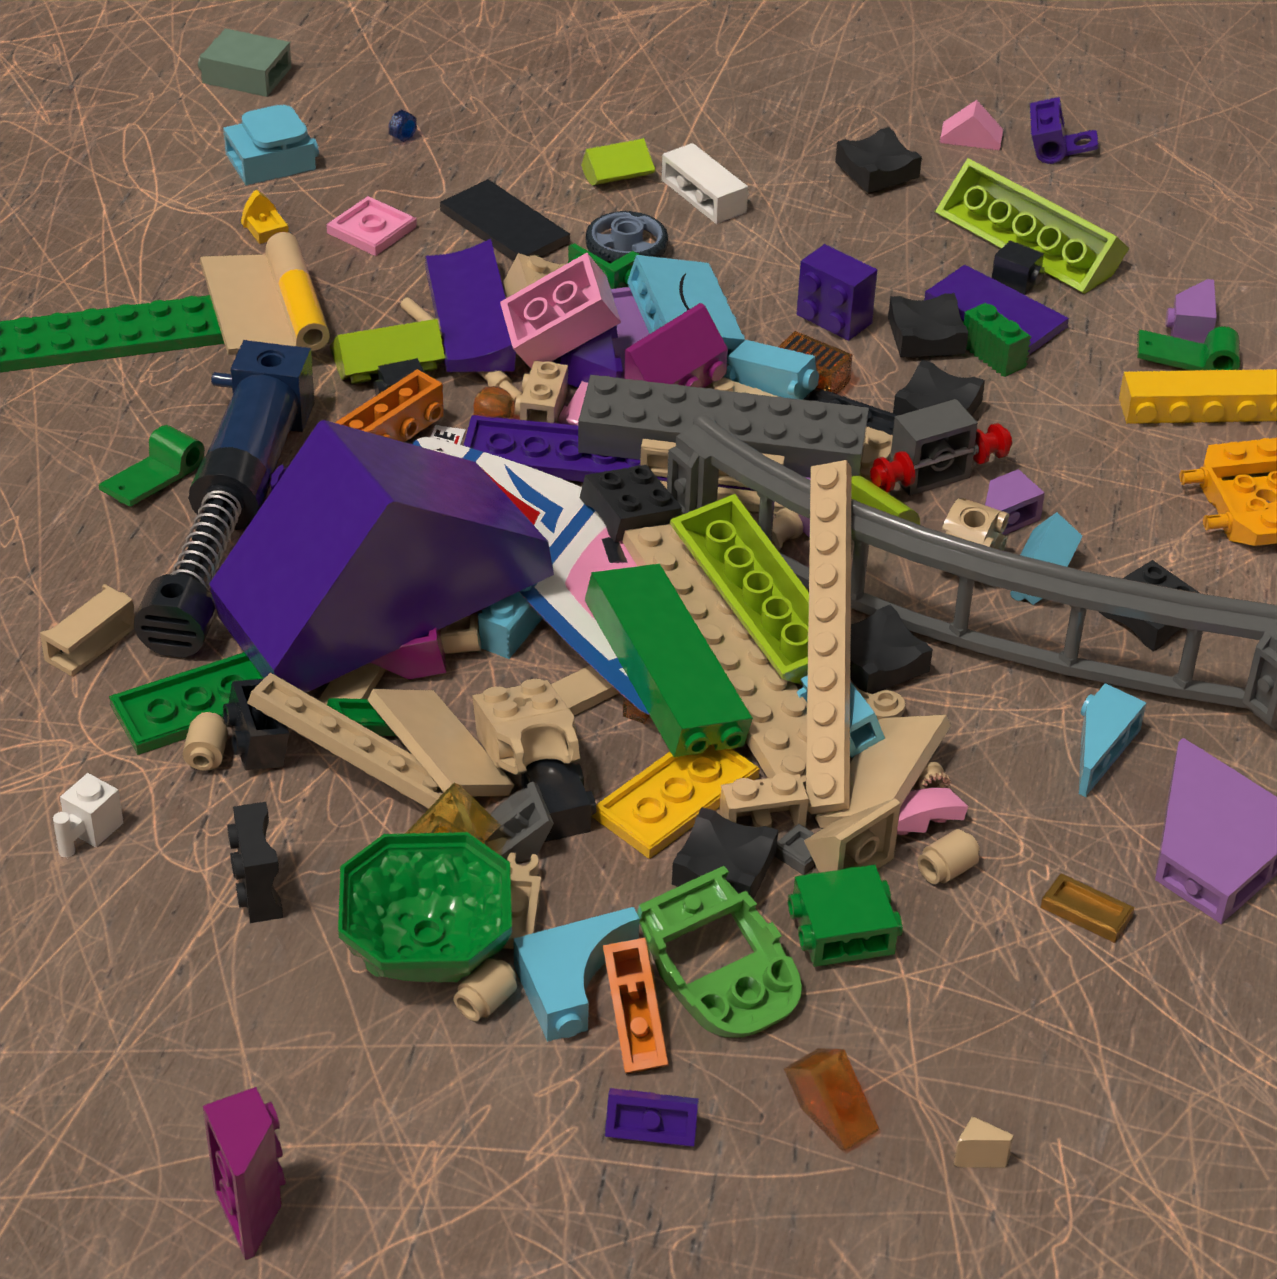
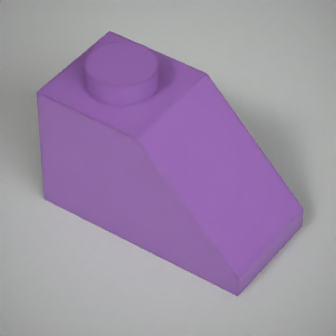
[1165,279,1216,344]
[985,469,1045,535]

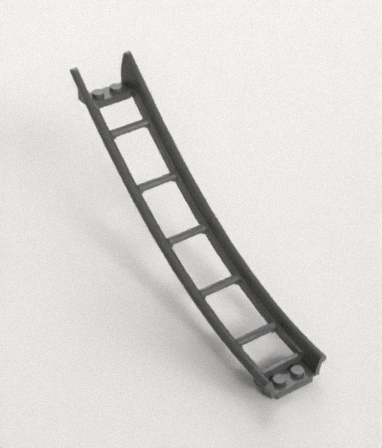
[667,414,1277,730]

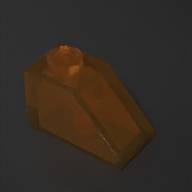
[783,1048,880,1150]

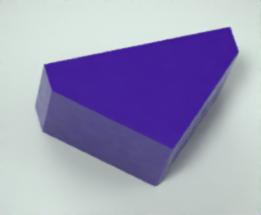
[209,420,554,693]

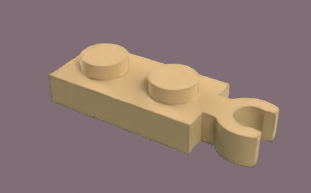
[503,853,541,949]

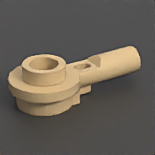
[857,689,905,720]

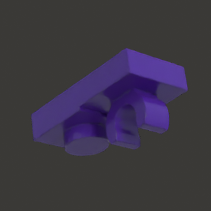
[605,1088,699,1146]

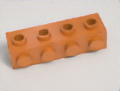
[335,369,444,442]

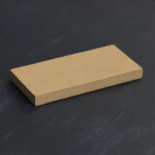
[368,689,514,797]
[815,715,951,828]

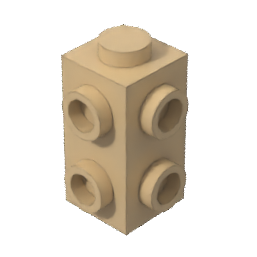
[515,361,568,423]

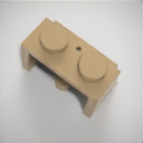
[717,773,808,828]

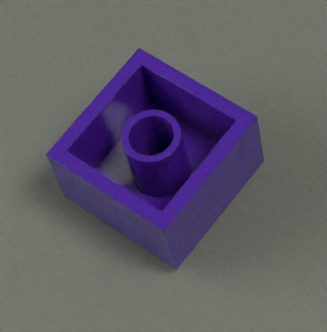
[796,244,878,341]

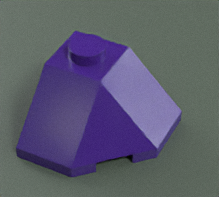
[552,326,623,387]

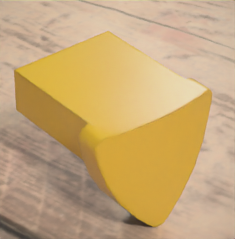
[241,190,289,244]

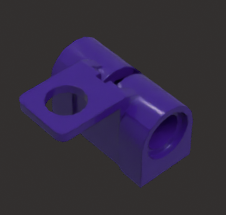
[1030,97,1099,164]

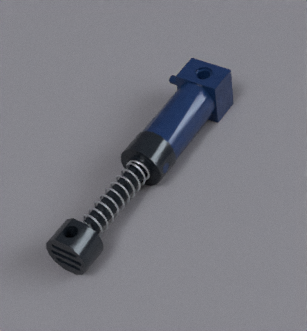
[133,340,315,658]

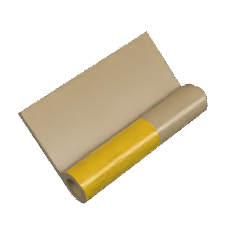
[200,232,330,355]

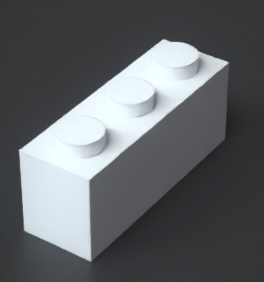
[662,143,749,224]

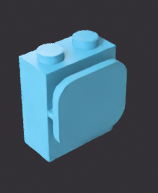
[223,105,319,185]

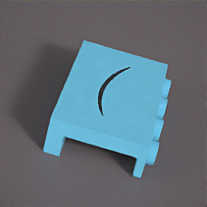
[627,255,745,365]

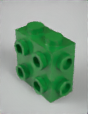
[787,865,903,967]

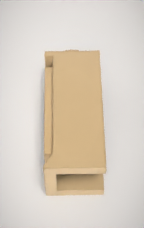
[40,584,135,677]

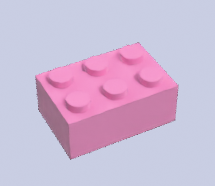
[500,253,621,369]

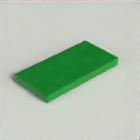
[109,652,264,755]

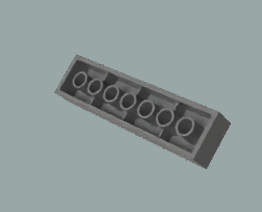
[578,375,869,478]

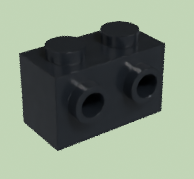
[223,679,290,770]

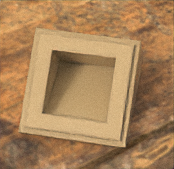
[954,1117,1013,1168]

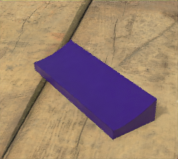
[425,239,516,372]

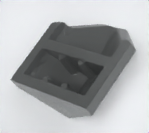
[471,782,554,863]

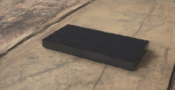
[440,179,570,261]

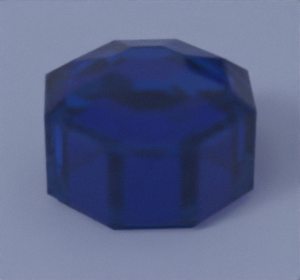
[388,109,417,142]

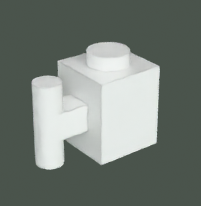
[53,773,123,857]

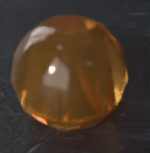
[473,386,515,419]

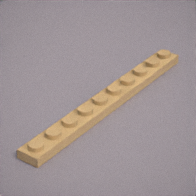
[806,460,852,815]

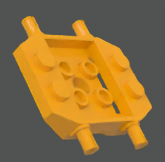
[1179,438,1277,546]

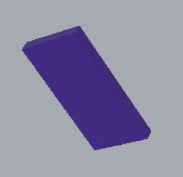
[924,265,1069,356]

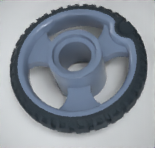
[585,211,668,263]

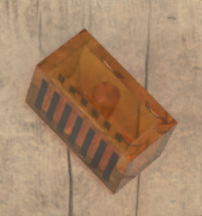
[778,331,853,394]

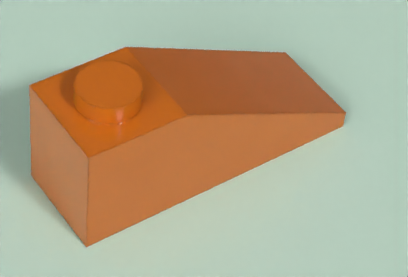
[603,938,669,1074]

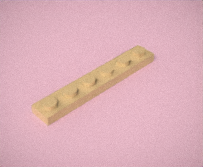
[247,673,472,823]

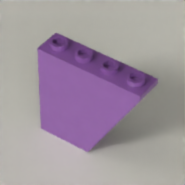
[1155,738,1277,924]

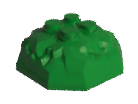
[338,832,512,982]

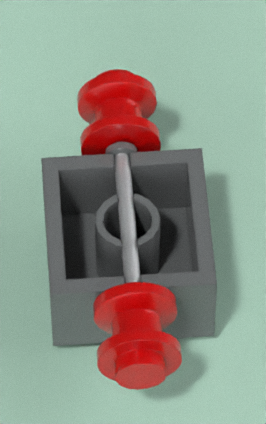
[870,399,1012,496]

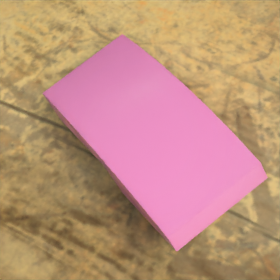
[897,788,968,835]

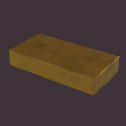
[1040,873,1135,943]

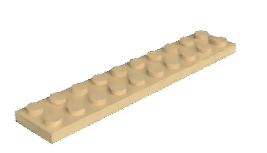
[622,524,807,791]

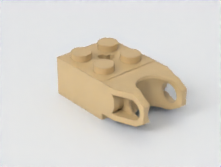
[472,679,580,775]

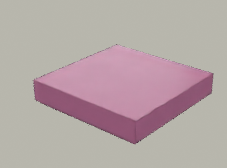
[327,196,417,256]

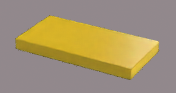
[592,745,760,859]

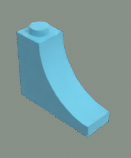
[514,907,639,1042]

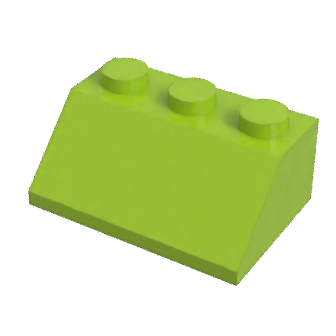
[330,319,445,384]

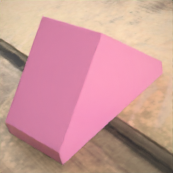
[940,100,1003,151]

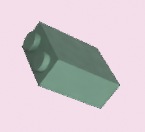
[198,28,292,97]

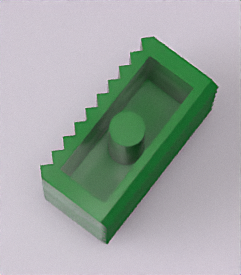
[964,303,1032,377]

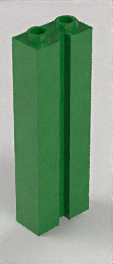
[585,564,753,757]

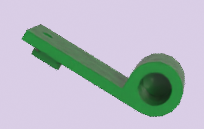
[1137,326,1240,371]
[99,425,205,507]

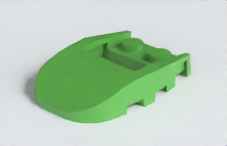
[637,866,802,1037]

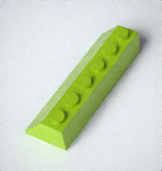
[935,158,1129,294]
[670,494,809,685]

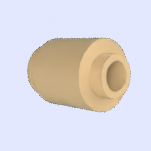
[183,712,228,771]
[918,829,979,884]
[454,958,517,1021]

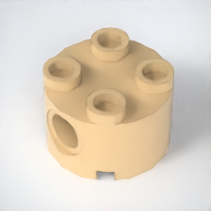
[942,498,1009,551]

